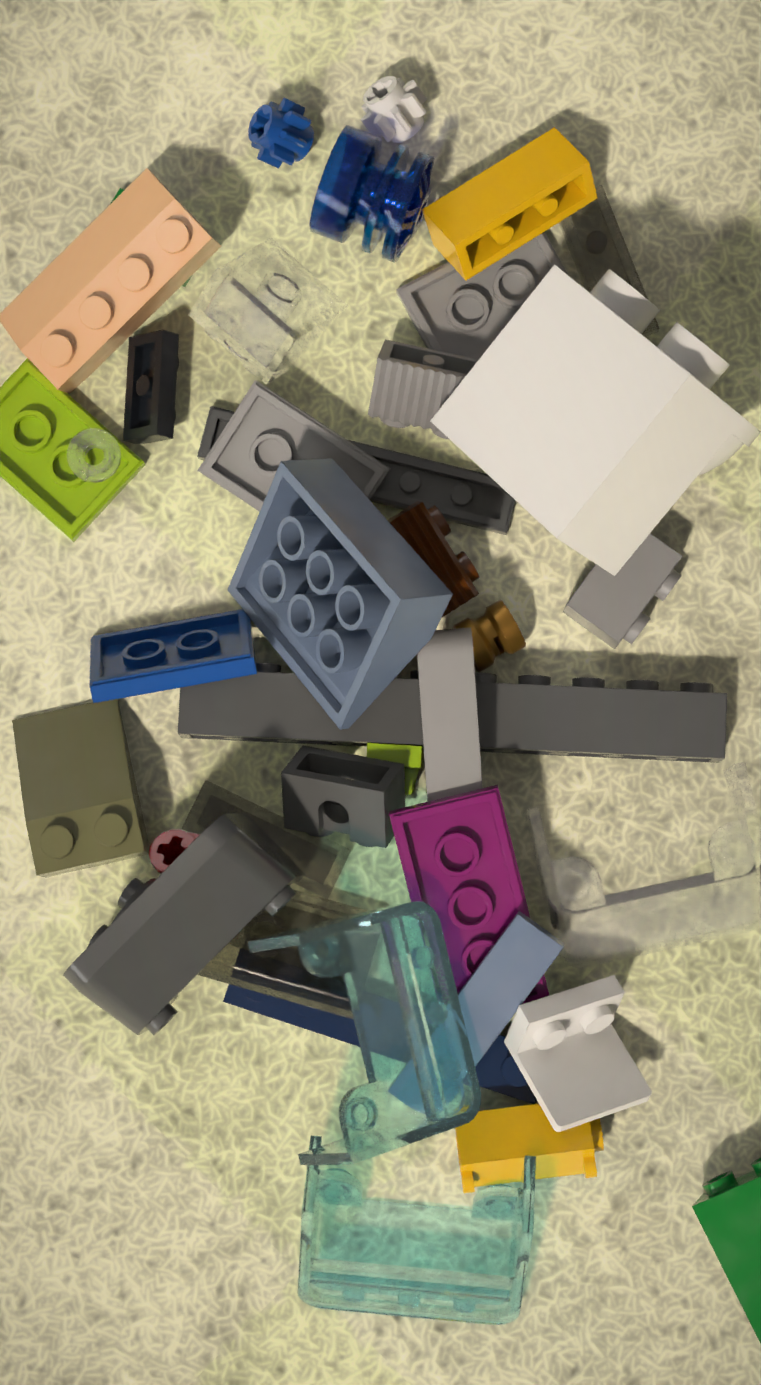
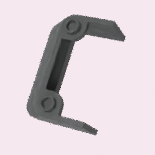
[63,812,306,1035]

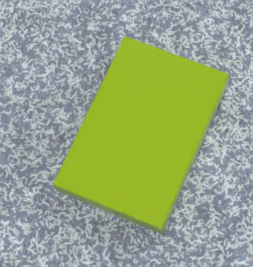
[0,358,145,542]

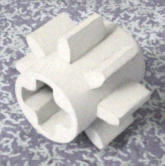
[361,76,427,143]

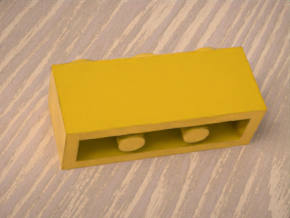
[422,127,598,281]

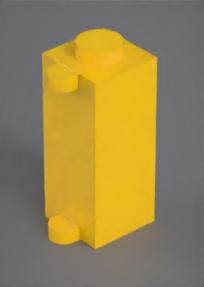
[454,1104,604,1193]

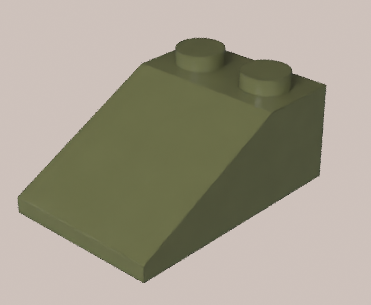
[12,699,150,878]

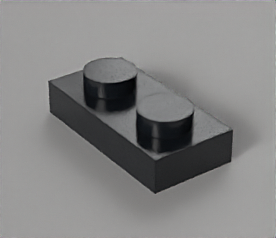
[123,329,179,444]

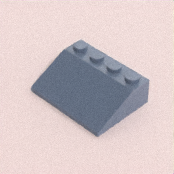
[228,458,453,730]

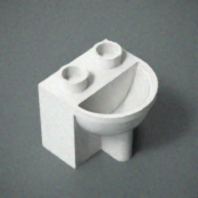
[430,264,761,576]

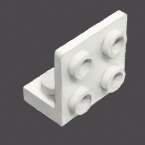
[504,975,652,1132]

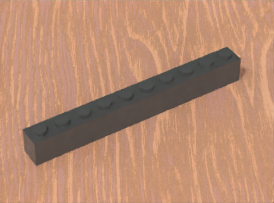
[178,663,727,763]

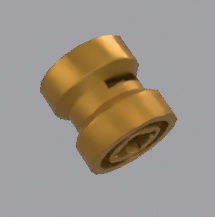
[453,600,526,672]

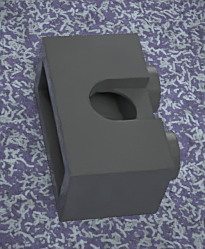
[281,745,405,848]

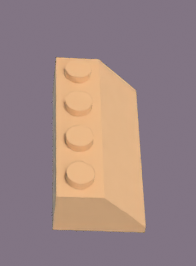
[0,168,221,394]

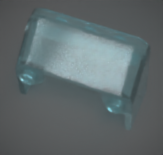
[248,901,481,1165]
[298,1135,536,1325]

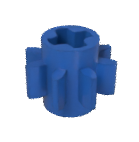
[248,98,314,168]

